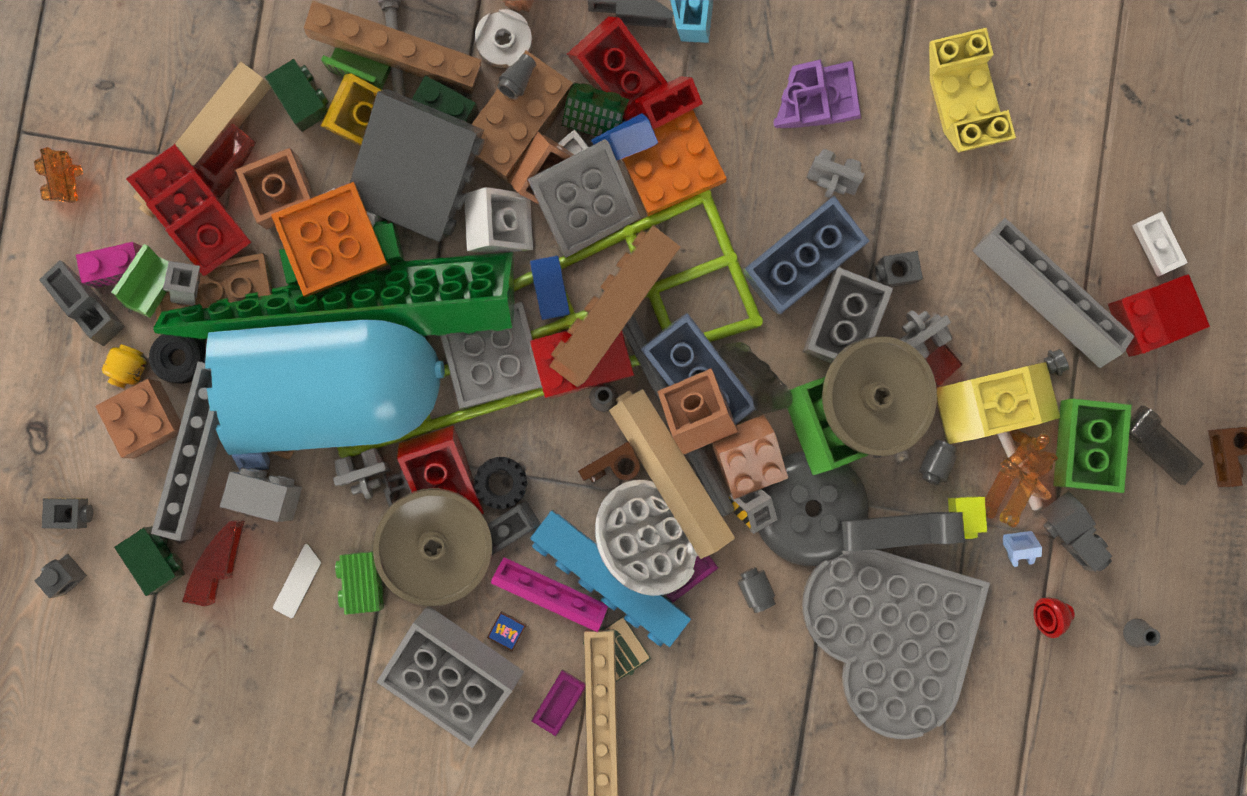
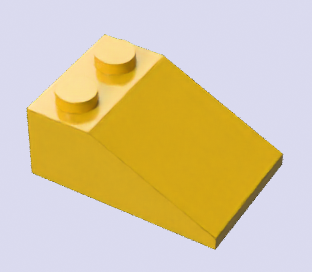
[321,73,382,146]

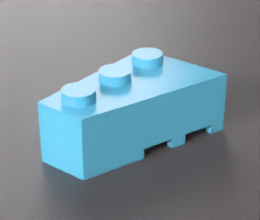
[670,0,713,43]

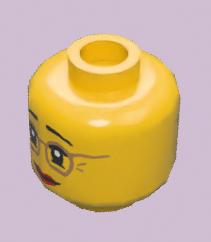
[102,344,147,389]

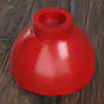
[1034,597,1075,638]

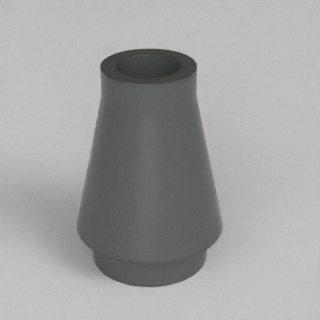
[497,54,536,100]
[589,384,618,412]
[1123,618,1161,648]

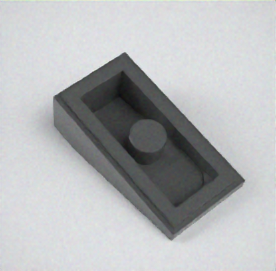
[488,501,541,556]

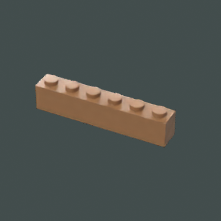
[304,0,481,95]
[549,225,681,388]

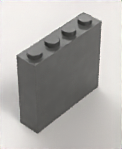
[350,89,485,242]

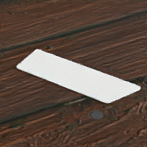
[273,544,321,618]

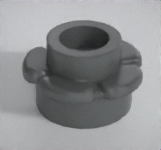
[1044,349,1069,376]

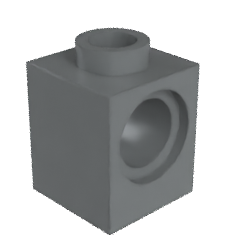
[875,251,923,288]

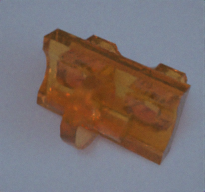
[34,147,83,203]

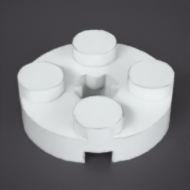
[475,9,532,69]

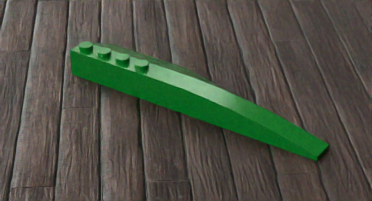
[153,252,514,339]

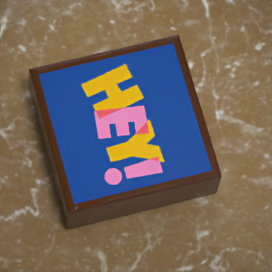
[487,611,527,651]

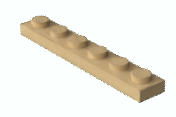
[584,630,619,796]

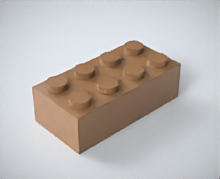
[472,50,573,184]

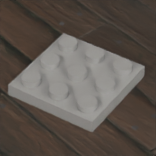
[528,139,641,258]
[441,302,542,409]

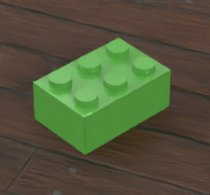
[781,377,868,475]
[1053,399,1132,493]

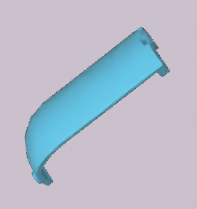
[205,320,445,455]

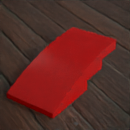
[126,143,251,276]

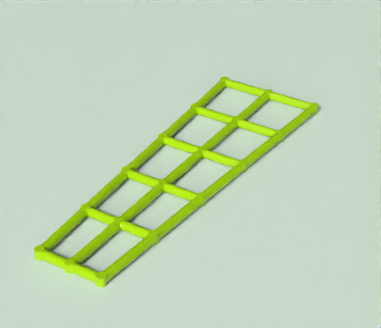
[337,190,763,458]

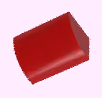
[631,76,703,130]

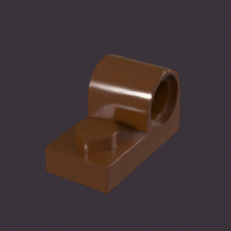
[1208,427,1247,487]
[578,442,640,483]

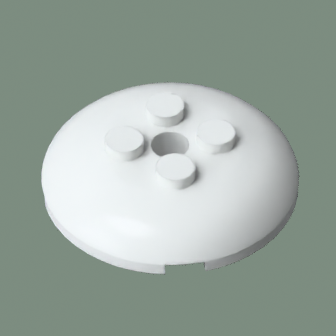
[595,480,698,596]

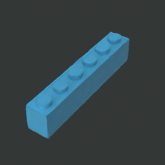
[530,510,691,647]

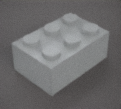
[802,267,893,363]

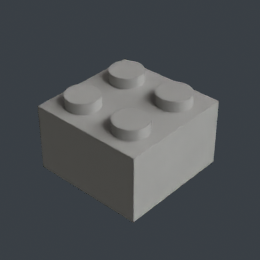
[220,468,302,522]

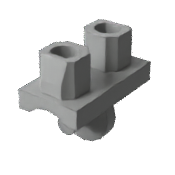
[806,149,865,198]
[900,310,952,358]
[333,448,391,499]

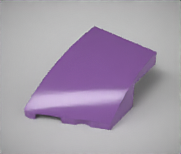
[774,59,862,128]

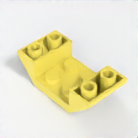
[929,28,1016,153]
[937,362,1060,444]

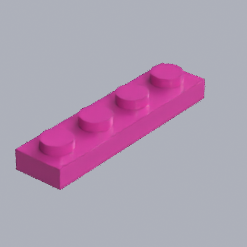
[491,557,608,632]

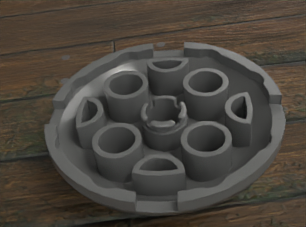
[758,451,869,566]

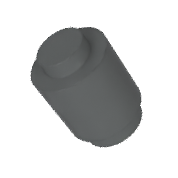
[919,440,957,485]
[737,567,776,613]

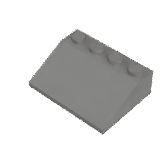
[377,606,524,748]

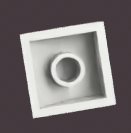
[464,187,533,253]

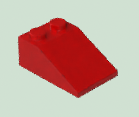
[567,16,667,122]
[1108,274,1210,357]
[530,330,635,399]
[397,425,484,514]

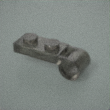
[718,342,792,414]
[1129,406,1204,485]

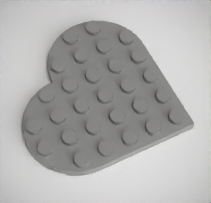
[802,549,990,739]

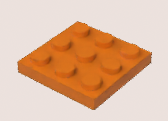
[621,109,727,217]
[271,182,388,297]

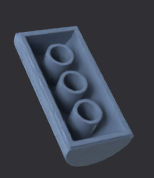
[743,196,869,314]
[641,313,759,425]

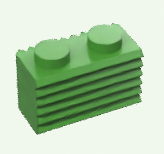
[335,551,384,615]

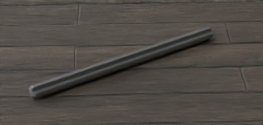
[602,289,734,517]

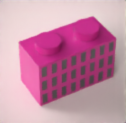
[76,242,142,288]

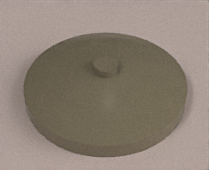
[822,337,937,456]
[373,488,492,606]

